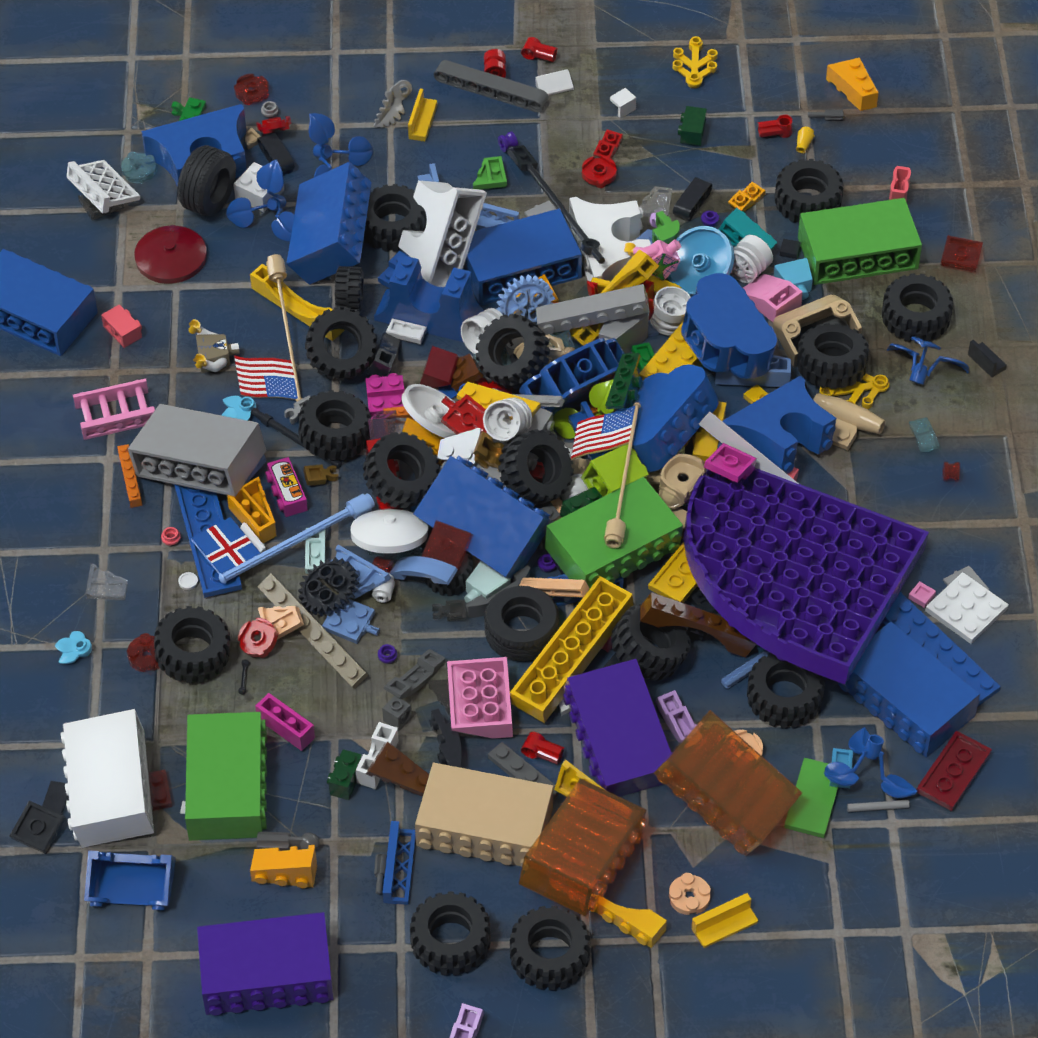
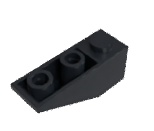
[367,332,400,377]

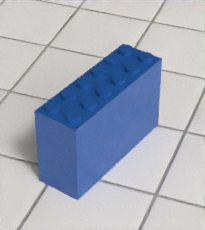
[287,162,371,285]
[463,208,582,305]
[0,249,98,356]
[413,455,554,579]
[838,621,980,758]

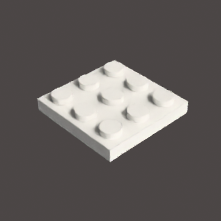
[925,572,1009,644]

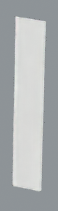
[699,412,799,484]

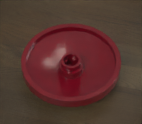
[134,225,207,284]

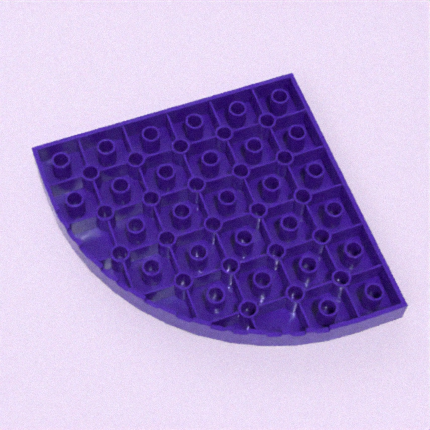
[683,468,929,685]

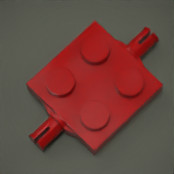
[441,394,487,434]

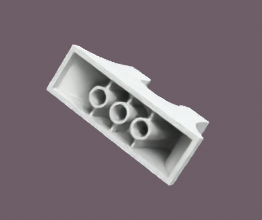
[398,180,487,287]
[569,197,651,282]

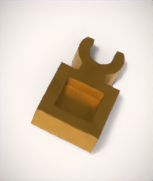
[303,464,339,486]

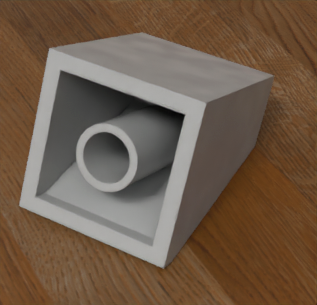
[599,313,649,354]

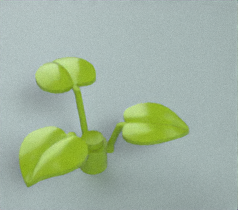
[553,380,619,450]

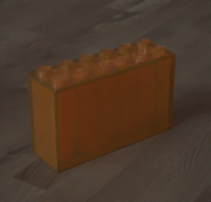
[654,710,802,856]
[519,778,647,917]

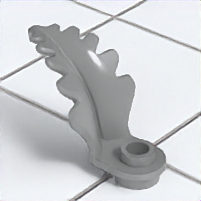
[374,80,412,128]

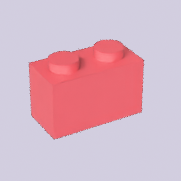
[101,304,142,348]

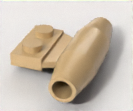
[813,393,886,451]

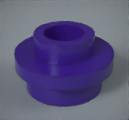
[701,211,719,227]
[538,554,556,572]
[378,644,397,663]

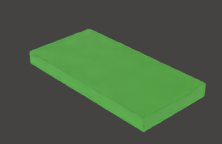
[784,758,839,838]

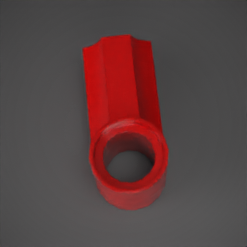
[521,37,558,62]
[758,115,792,138]
[521,732,564,764]

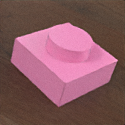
[908,581,936,608]

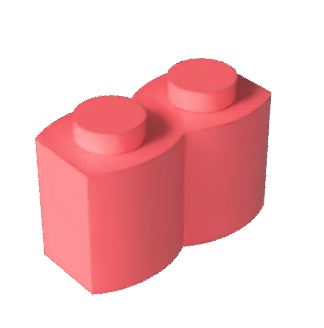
[889,166,911,201]

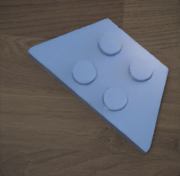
[332,545,391,599]

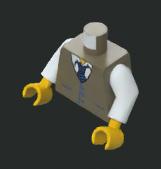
[189,319,240,373]

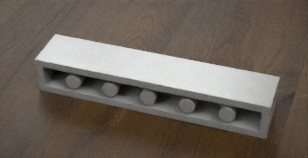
[536,284,649,335]

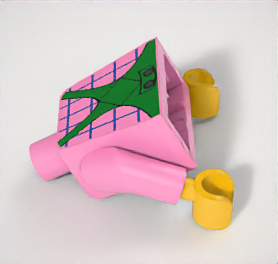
[624,239,681,281]

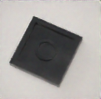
[9,800,66,854]

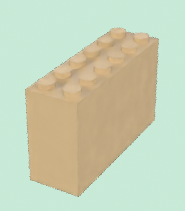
[415,763,553,869]

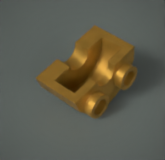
[473,431,505,469]

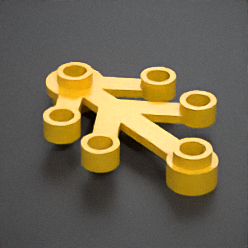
[672,36,718,88]
[819,374,889,409]

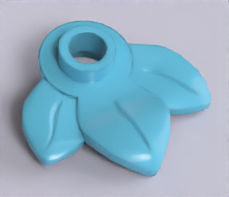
[221,396,256,421]
[55,631,92,664]

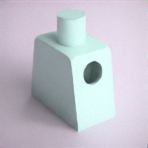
[464,561,511,603]

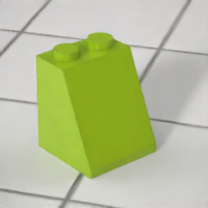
[581,444,649,497]

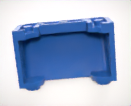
[84,850,176,910]

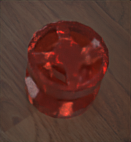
[943,462,960,481]
[372,555,393,573]

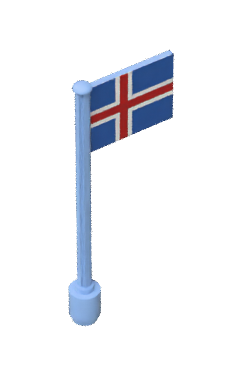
[191,493,375,584]

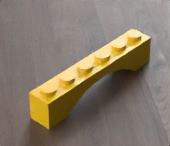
[567,250,659,346]
[250,264,344,341]
[550,855,667,948]

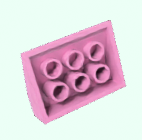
[447,657,513,738]

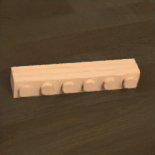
[519,578,589,597]

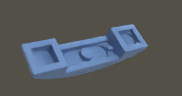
[389,556,458,585]

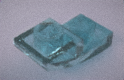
[909,417,940,452]

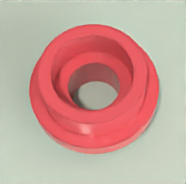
[161,527,181,545]

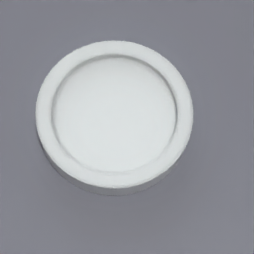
[178,572,198,590]

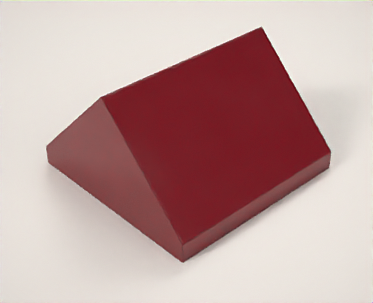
[419,346,459,388]

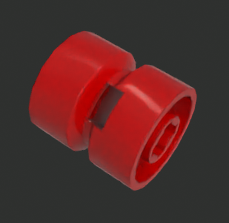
[484,49,506,78]

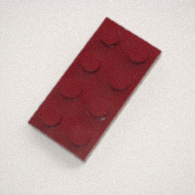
[916,730,992,811]

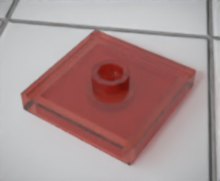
[940,235,983,272]
[422,520,473,571]

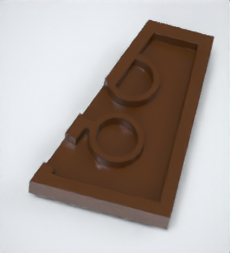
[366,742,429,796]

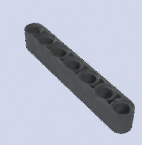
[434,60,549,112]

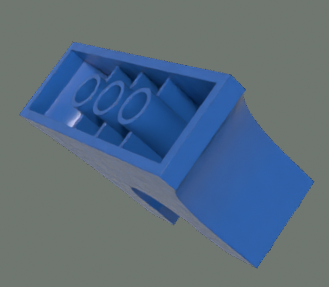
[141,104,247,187]
[374,255,484,342]
[718,376,837,474]

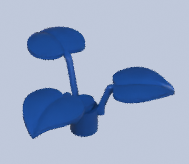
[309,113,373,177]
[226,160,295,241]
[887,337,969,385]
[824,727,917,798]

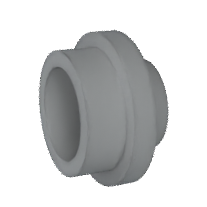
[261,101,279,117]

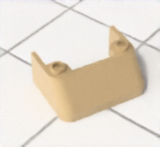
[773,295,862,368]

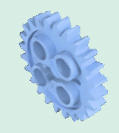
[496,275,555,325]

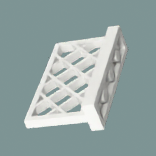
[67,160,140,214]

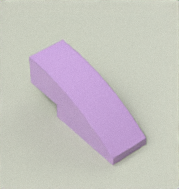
[655,690,703,750]
[450,1003,485,1038]

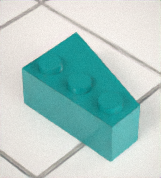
[718,208,777,251]

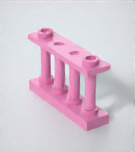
[73,379,155,440]

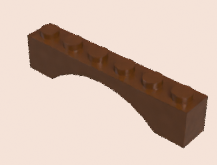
[640,592,756,657]

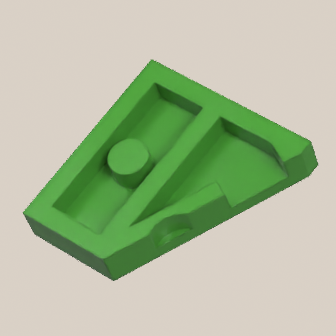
[473,156,507,190]

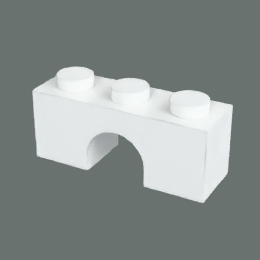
[356,722,399,789]

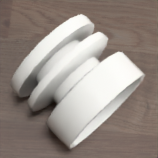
[731,235,773,283]
[650,286,691,336]
[461,308,503,354]
[483,397,532,441]

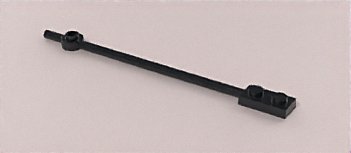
[507,145,605,264]

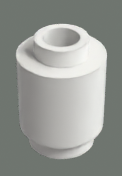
[372,574,395,603]

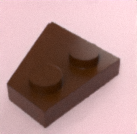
[451,353,484,391]

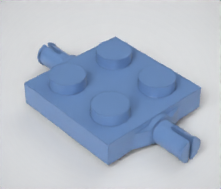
[322,599,380,644]

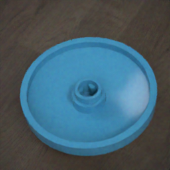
[668,226,734,296]

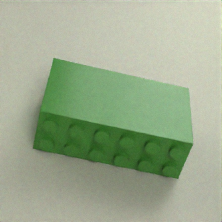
[798,198,922,285]
[545,477,683,591]
[185,712,267,841]

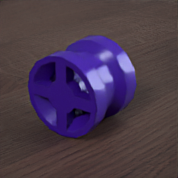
[498,131,518,152]

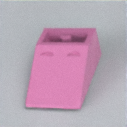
[743,274,803,322]

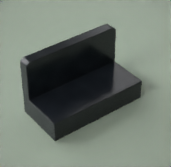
[968,340,1007,377]

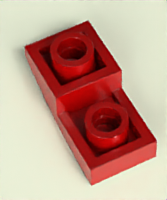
[593,129,623,159]

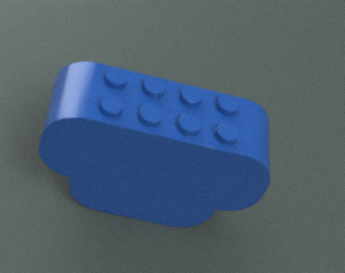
[681,273,777,379]
[519,338,625,416]
[616,364,719,472]

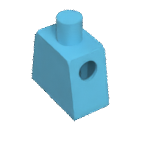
[773,258,812,300]

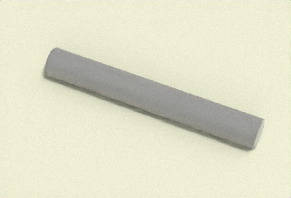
[847,800,909,812]

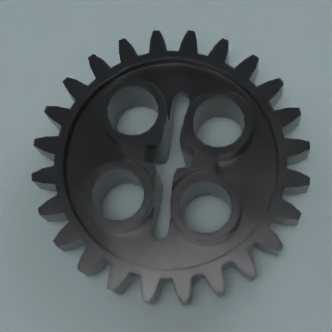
[298,557,359,617]

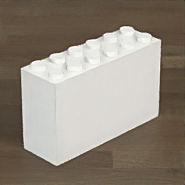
[61,709,154,848]

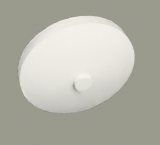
[402,384,457,438]
[351,509,428,553]

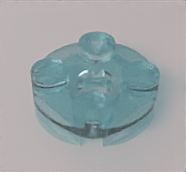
[121,152,157,183]

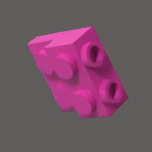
[366,373,404,416]
[704,443,757,483]

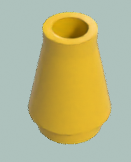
[796,126,815,153]

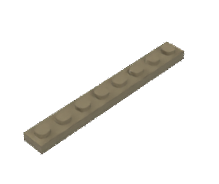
[257,573,368,689]

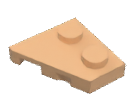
[258,606,304,640]

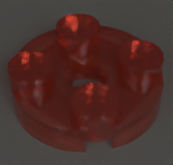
[234,74,269,105]
[127,633,159,672]

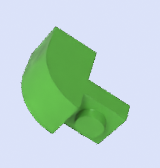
[652,211,680,244]

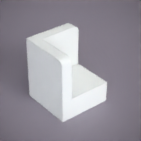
[610,88,636,118]

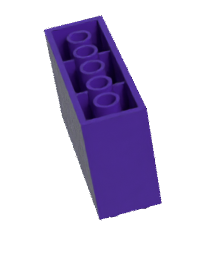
[563,659,676,798]
[197,912,334,1016]

